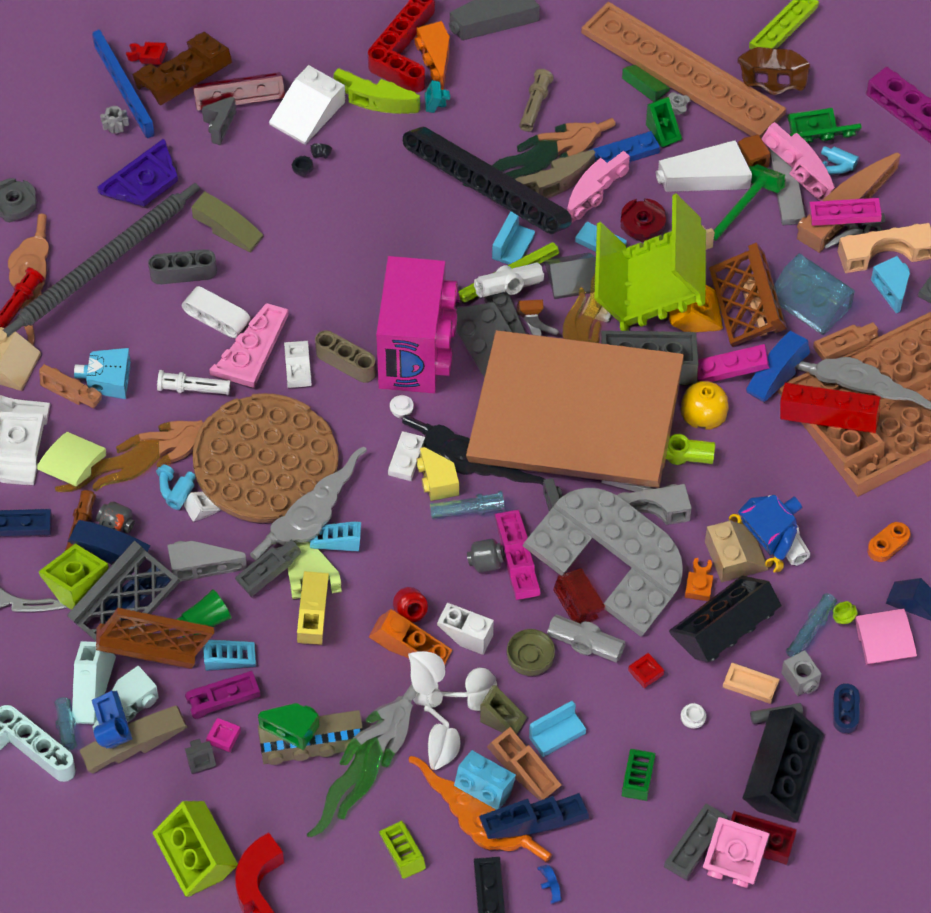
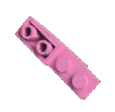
[762,122,835,201]
[567,151,630,223]

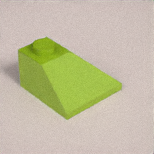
[38,544,109,610]

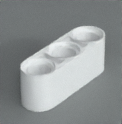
[182,286,251,338]

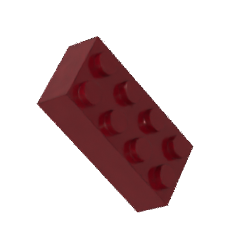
[731,811,797,865]

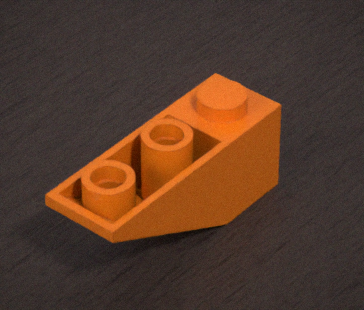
[414,21,450,90]
[369,609,452,665]

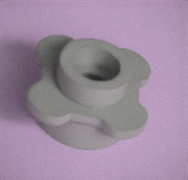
[669,92,690,115]

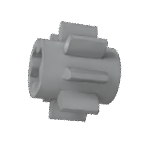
[100,106,129,134]

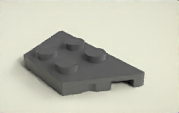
[455,302,512,378]

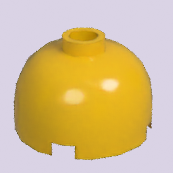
[681,381,729,430]

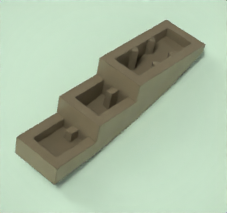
[79,705,188,774]

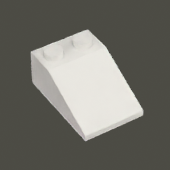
[269,65,345,145]

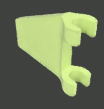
[287,541,342,599]

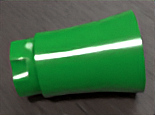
[176,589,232,637]

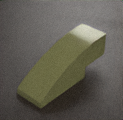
[191,191,263,253]

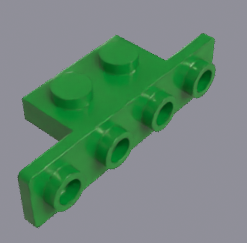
[788,108,862,143]

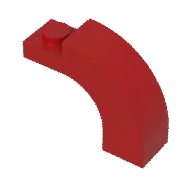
[235,832,284,913]

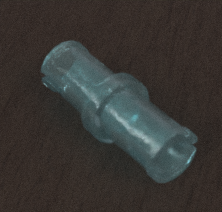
[54,697,77,750]

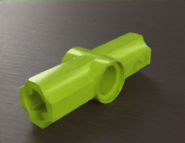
[666,434,715,465]

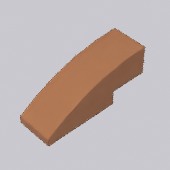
[487,727,561,800]

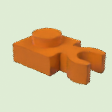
[685,558,713,601]

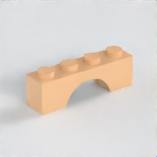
[838,223,931,273]

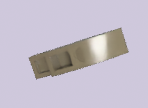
[515,149,595,199]

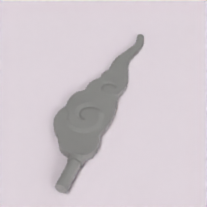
[795,357,931,409]
[250,447,367,560]

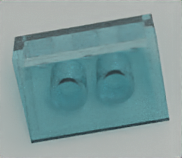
[774,253,855,335]

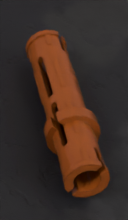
[65,490,96,551]

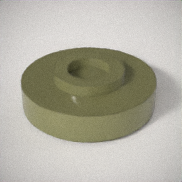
[507,629,555,676]

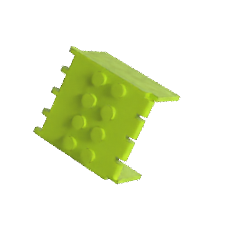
[594,193,706,331]

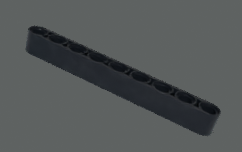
[402,126,572,234]

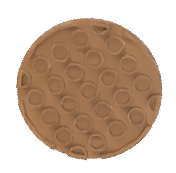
[193,393,338,523]

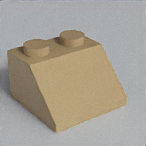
[0,327,41,391]
[705,521,768,583]

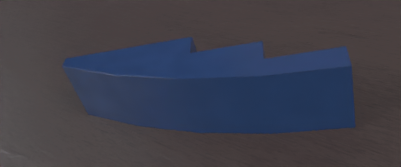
[479,793,589,839]

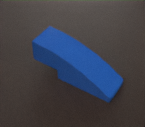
[746,331,810,402]

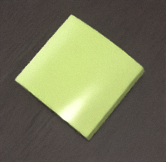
[37,432,106,486]

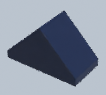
[886,578,931,621]

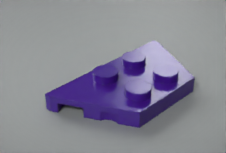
[97,139,178,207]

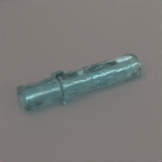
[786,593,837,657]

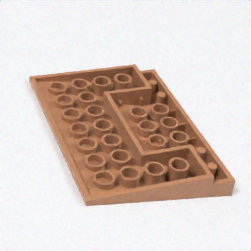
[777,312,931,497]
[466,330,684,488]

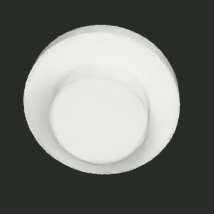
[390,395,414,418]
[680,703,706,729]

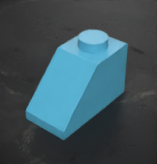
[871,256,910,313]

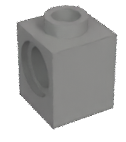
[781,650,821,697]

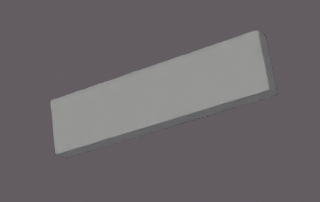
[769,149,805,225]

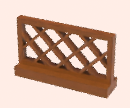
[709,242,787,347]
[96,608,214,669]

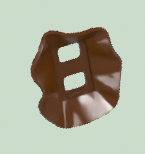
[737,47,810,95]

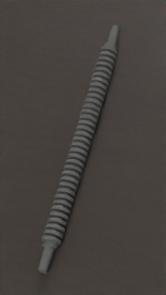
[3,183,200,337]

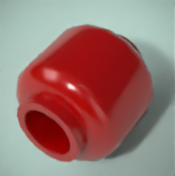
[393,587,428,623]

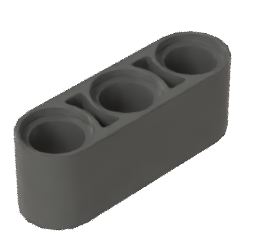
[148,249,217,285]

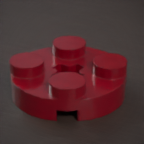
[620,198,666,243]

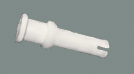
[157,370,231,395]

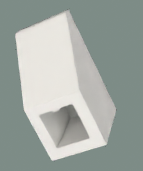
[437,603,494,655]

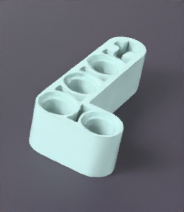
[0,705,76,782]

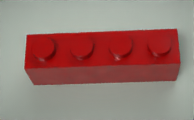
[780,383,881,433]

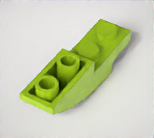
[333,68,420,114]

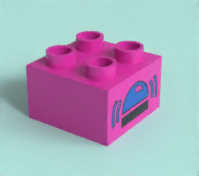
[376,256,457,394]

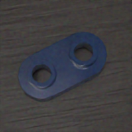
[833,683,860,733]

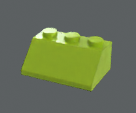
[152,801,238,897]

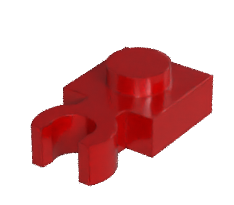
[126,42,168,65]

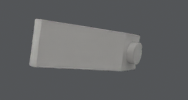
[167,541,247,581]

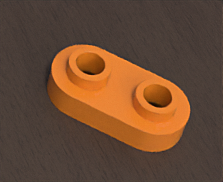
[867,522,910,562]

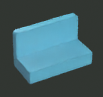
[492,211,535,265]
[529,701,586,757]

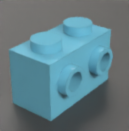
[454,750,516,810]

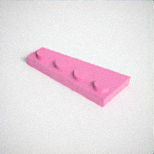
[209,303,289,388]

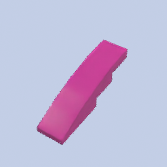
[495,510,540,600]

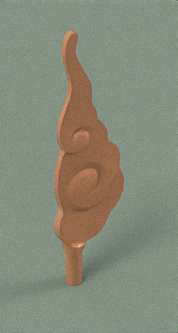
[8,214,50,345]

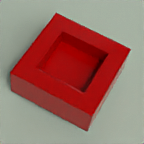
[628,653,664,688]

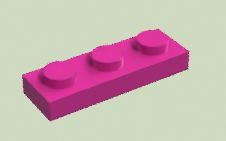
[809,198,882,226]
[697,344,770,382]

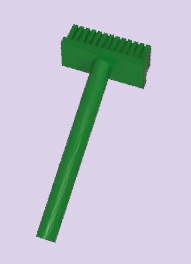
[714,164,785,241]

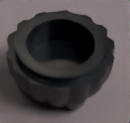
[311,143,332,158]
[291,156,313,177]

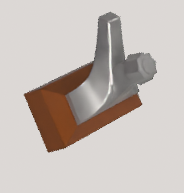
[517,299,559,336]

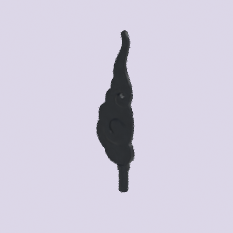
[402,415,545,485]

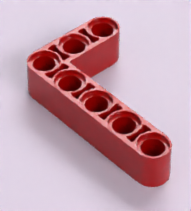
[368,0,435,93]

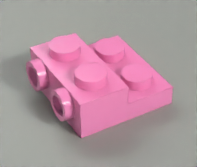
[703,817,770,888]

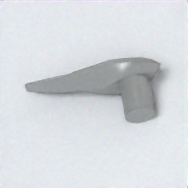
[824,223,864,249]

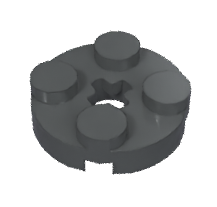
[0,178,37,222]

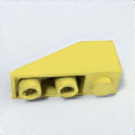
[297,571,329,645]

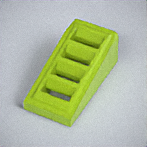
[379,821,426,879]

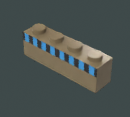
[258,710,365,765]

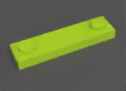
[749,0,819,49]

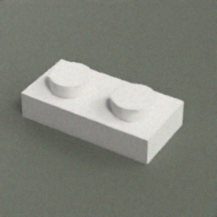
[388,431,425,481]

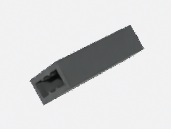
[449,0,540,41]

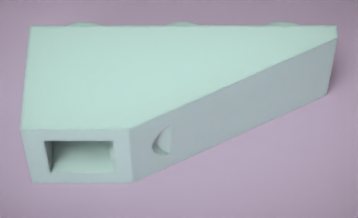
[72,641,116,724]
[92,665,159,740]

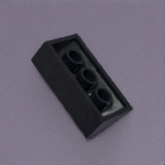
[669,575,782,662]
[742,707,824,823]

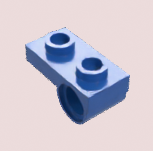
[91,691,132,749]

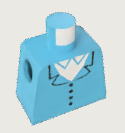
[74,348,131,399]

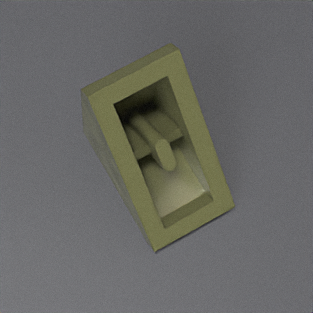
[480,685,527,735]

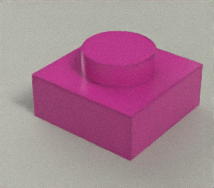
[206,718,241,752]

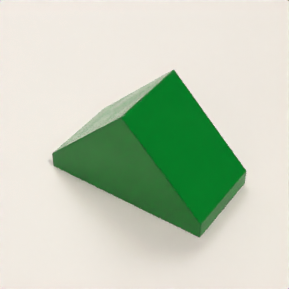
[646,97,682,147]

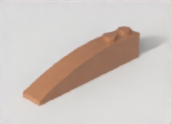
[797,153,901,253]

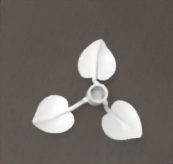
[408,651,497,770]

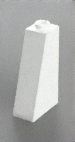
[656,140,752,192]

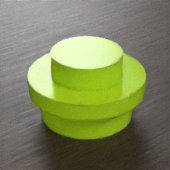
[833,601,858,624]

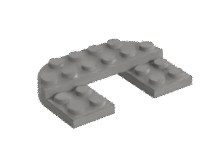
[523,488,683,637]

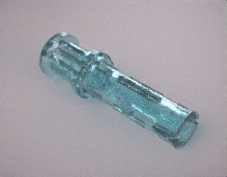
[430,491,505,519]

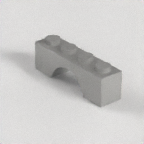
[617,484,692,525]

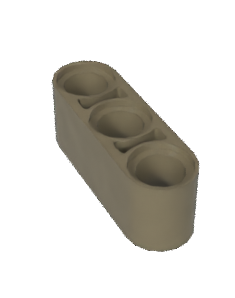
[315,330,376,383]

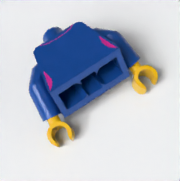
[729,495,803,573]

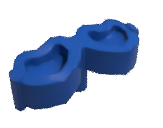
[537,864,561,904]

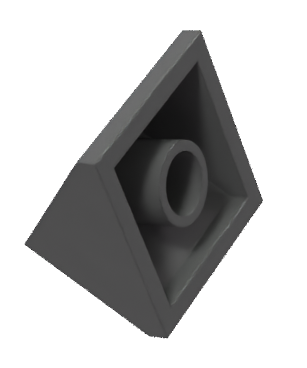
[544,252,596,299]

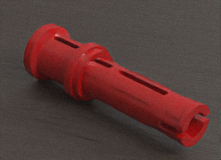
[0,267,45,328]

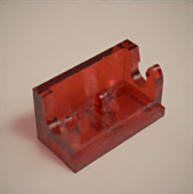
[553,568,605,624]

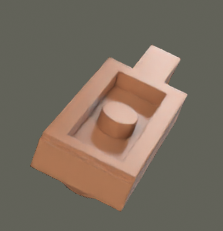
[813,322,878,360]
[39,364,102,409]

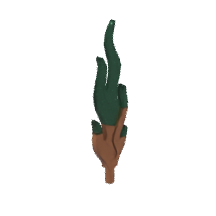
[463,118,616,187]

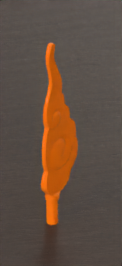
[408,756,552,862]

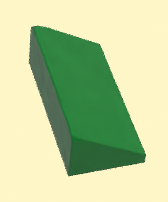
[622,65,670,102]

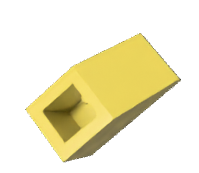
[416,447,459,501]

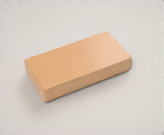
[723,663,779,704]

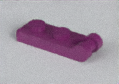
[185,671,261,719]

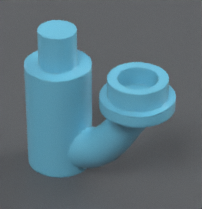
[821,146,859,174]
[156,464,196,510]

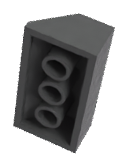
[601,331,698,385]

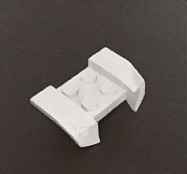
[0,395,50,485]

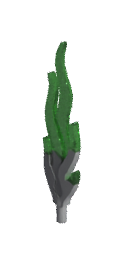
[307,684,417,837]

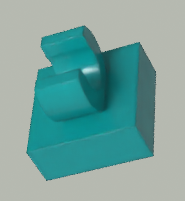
[424,80,450,113]

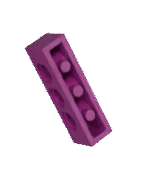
[866,66,931,144]

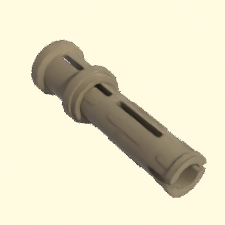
[519,69,554,132]

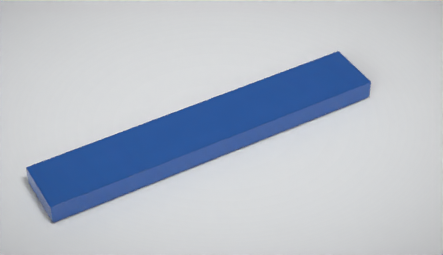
[92,29,155,139]

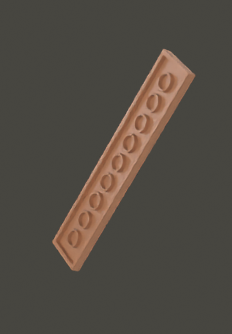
[581,2,786,139]

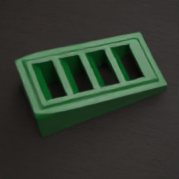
[621,749,656,801]

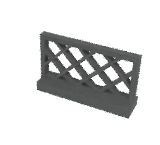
[67,541,181,655]

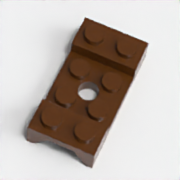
[132,32,232,106]

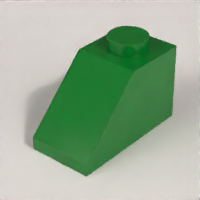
[258,703,319,750]

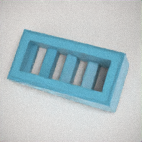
[310,522,361,551]
[203,640,256,671]

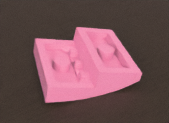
[855,609,917,665]

